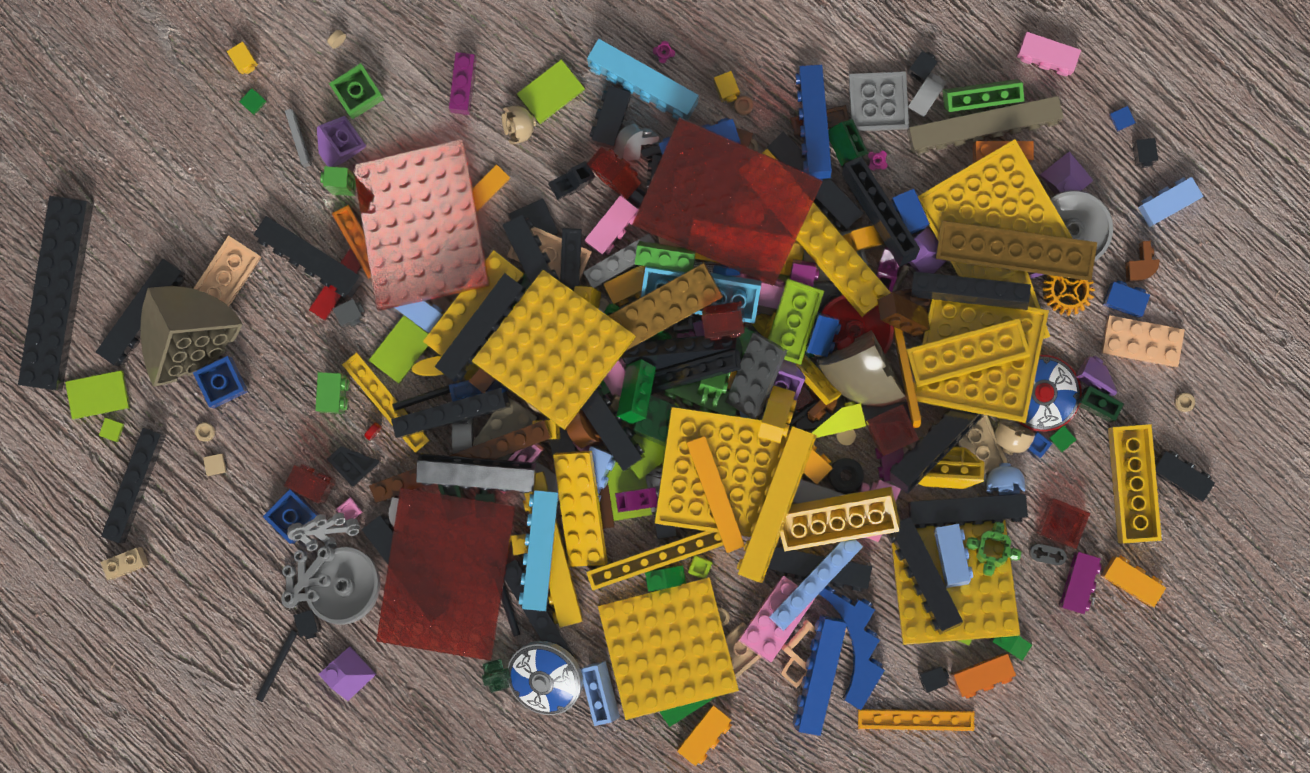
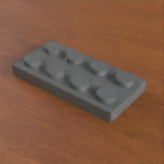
[725,333,788,420]

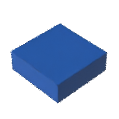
[1109,106,1136,132]
[713,265,741,276]
[1028,431,1053,458]

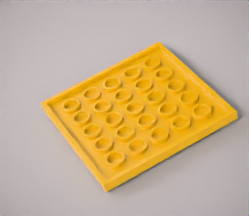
[918,139,1073,281]
[472,270,636,430]
[914,299,1049,423]
[654,407,785,537]
[891,520,1020,645]
[598,577,739,720]

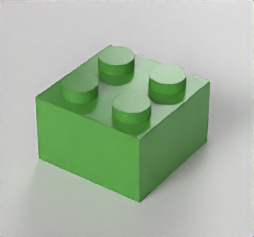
[329,63,385,120]
[315,372,350,414]

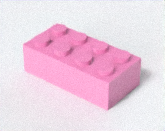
[738,576,815,662]

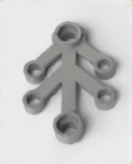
[287,513,360,551]
[281,546,335,608]

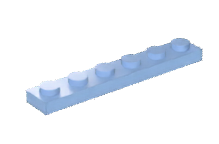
[769,539,863,631]

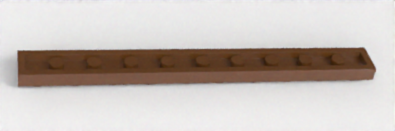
[369,419,552,503]

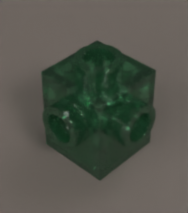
[482,659,511,693]

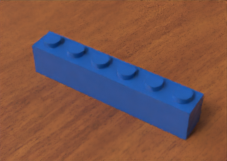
[795,65,832,180]
[793,615,847,736]

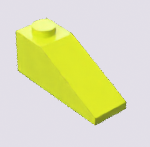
[812,401,866,438]

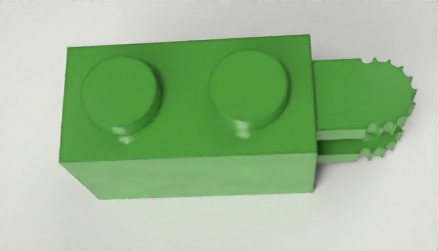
[697,372,731,408]

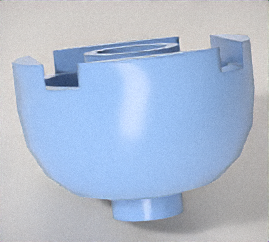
[986,463,1025,495]

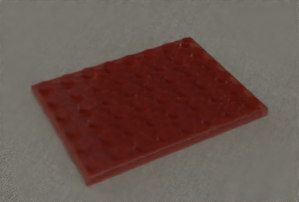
[632,117,823,286]
[353,139,490,311]
[376,488,516,661]

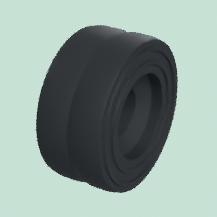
[828,458,864,493]

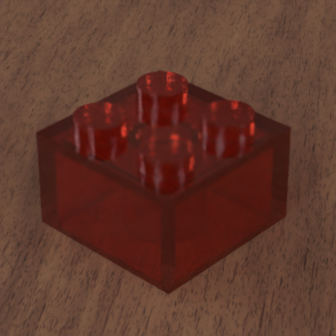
[587,147,641,200]
[702,301,745,340]
[865,404,919,457]
[284,464,335,504]
[1036,498,1090,549]

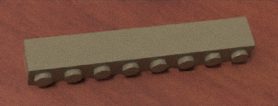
[907,96,1064,154]

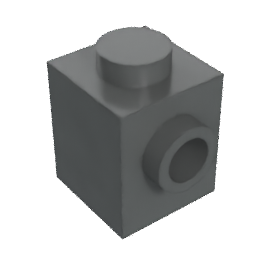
[333,299,365,328]

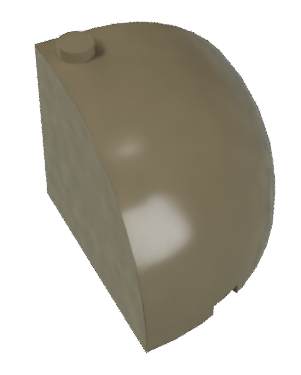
[140,286,242,386]
[816,330,907,406]

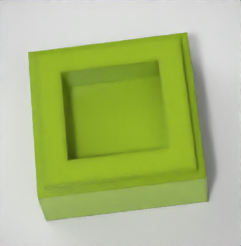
[99,418,125,442]
[688,555,712,579]

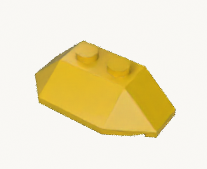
[918,447,985,489]

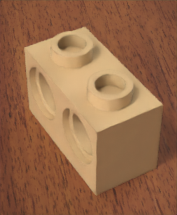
[100,547,149,580]

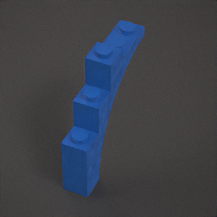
[819,585,885,710]

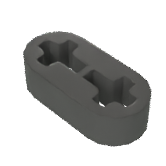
[1029,544,1067,565]

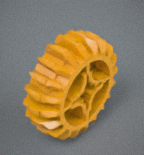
[1042,275,1095,316]

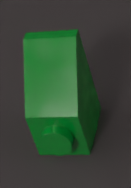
[645,565,686,592]
[989,636,1032,661]

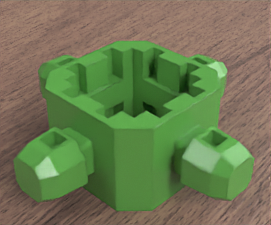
[966,522,1022,576]

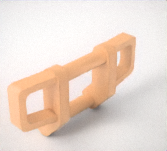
[781,619,847,687]

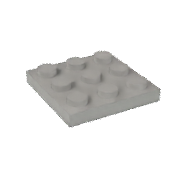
[849,72,909,131]

